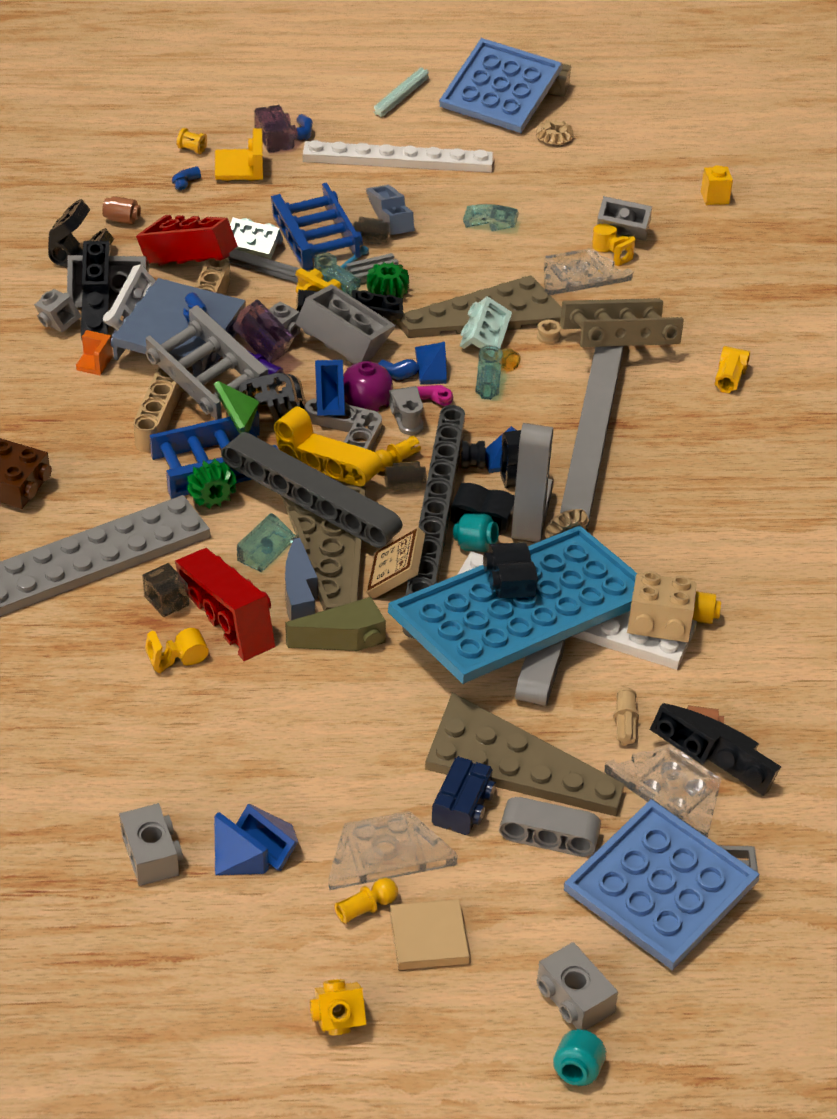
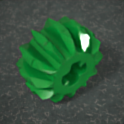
[367,262,409,298]
[187,458,237,509]

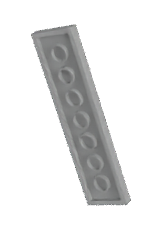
[0,495,210,617]

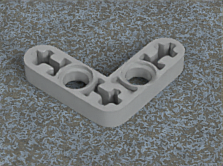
[305,398,382,450]

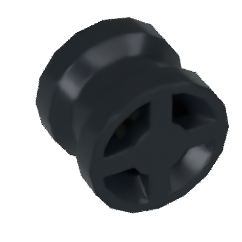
[461,441,485,469]

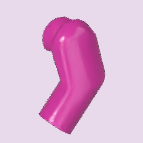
[417,385,453,406]

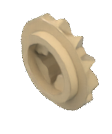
[536,120,574,145]
[544,509,589,538]

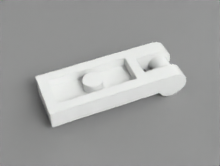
[103,264,156,332]

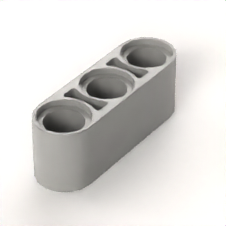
[515,639,566,706]
[499,797,601,857]

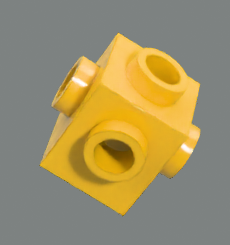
[310,979,366,1035]

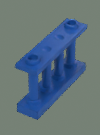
[271,183,363,270]
[150,410,278,499]

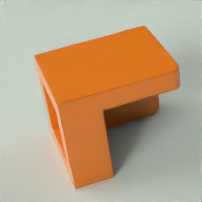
[76,330,113,376]

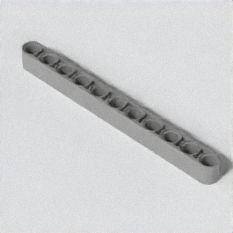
[560,346,624,529]

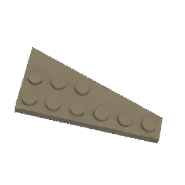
[396,275,562,338]
[281,486,366,610]
[425,692,624,816]

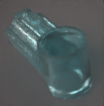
[313,253,361,296]
[475,345,503,400]

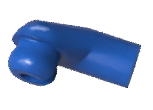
[295,114,313,140]
[172,166,201,190]
[183,292,207,322]
[379,359,419,380]

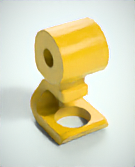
[592,223,635,266]
[145,628,209,673]

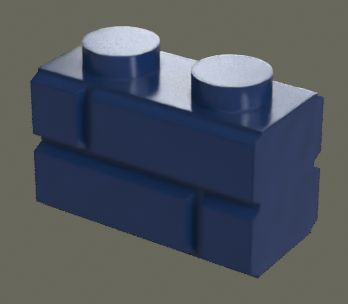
[431,756,496,836]

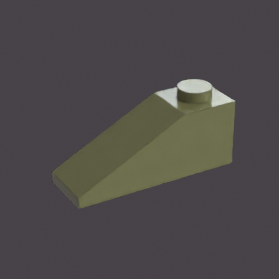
[285,597,386,651]

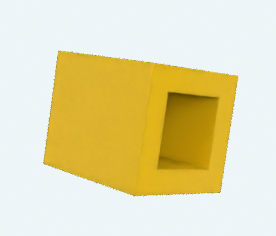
[701,165,733,205]

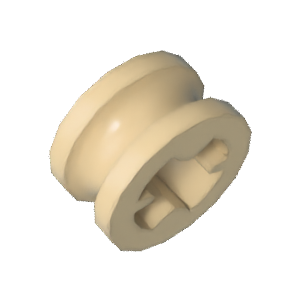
[537,320,561,344]

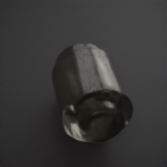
[353,217,389,244]
[384,461,427,491]

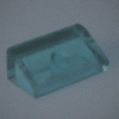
[237,513,296,572]

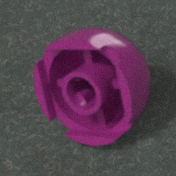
[343,361,393,412]

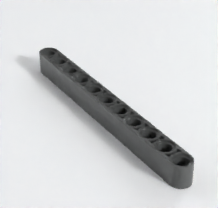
[402,405,465,639]

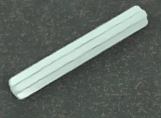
[374,68,429,117]

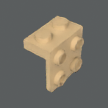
[627,572,697,643]

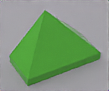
[213,381,259,434]

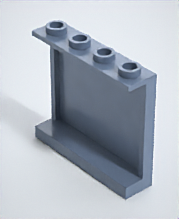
[111,278,246,377]

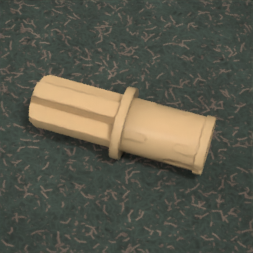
[614,688,639,746]

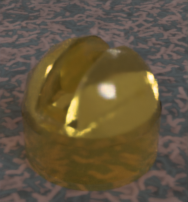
[497,348,521,371]

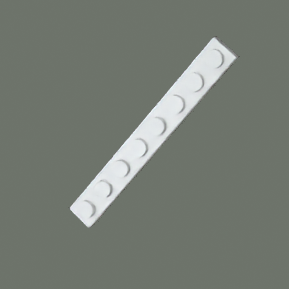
[303,140,493,173]

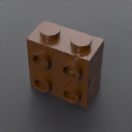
[0,438,52,509]

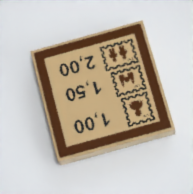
[366,527,425,599]

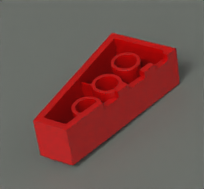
[136,214,238,265]
[175,548,276,661]

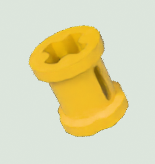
[177,128,207,155]

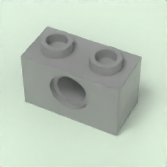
[597,196,652,241]
[119,803,183,886]
[537,942,618,1030]

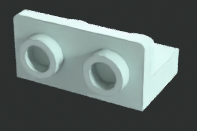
[230,218,283,259]
[460,296,512,357]

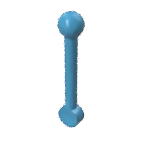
[333,246,369,276]

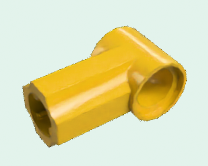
[714,346,750,394]

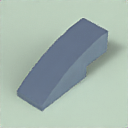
[366,185,415,235]
[285,538,318,621]

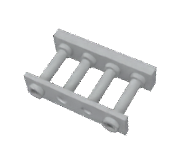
[146,305,268,420]

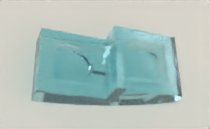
[463,204,519,231]

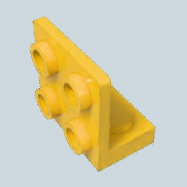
[215,129,263,181]

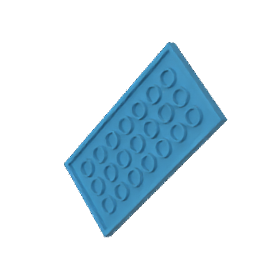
[388,525,637,684]

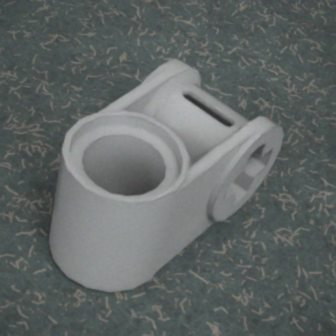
[389,386,423,435]

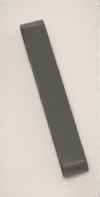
[221,432,402,548]

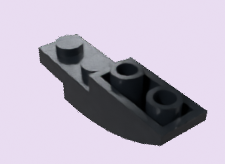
[81,241,111,340]
[296,289,403,322]
[649,703,781,796]

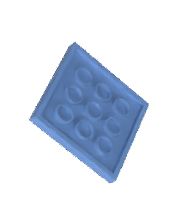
[439,38,562,133]
[564,799,760,971]

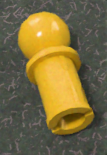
[375,436,421,472]
[334,878,398,924]

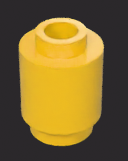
[692,591,721,624]

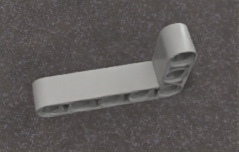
[511,423,554,542]

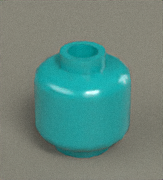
[453,513,499,552]
[553,1029,606,1086]

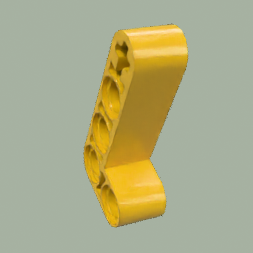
[274,406,383,487]

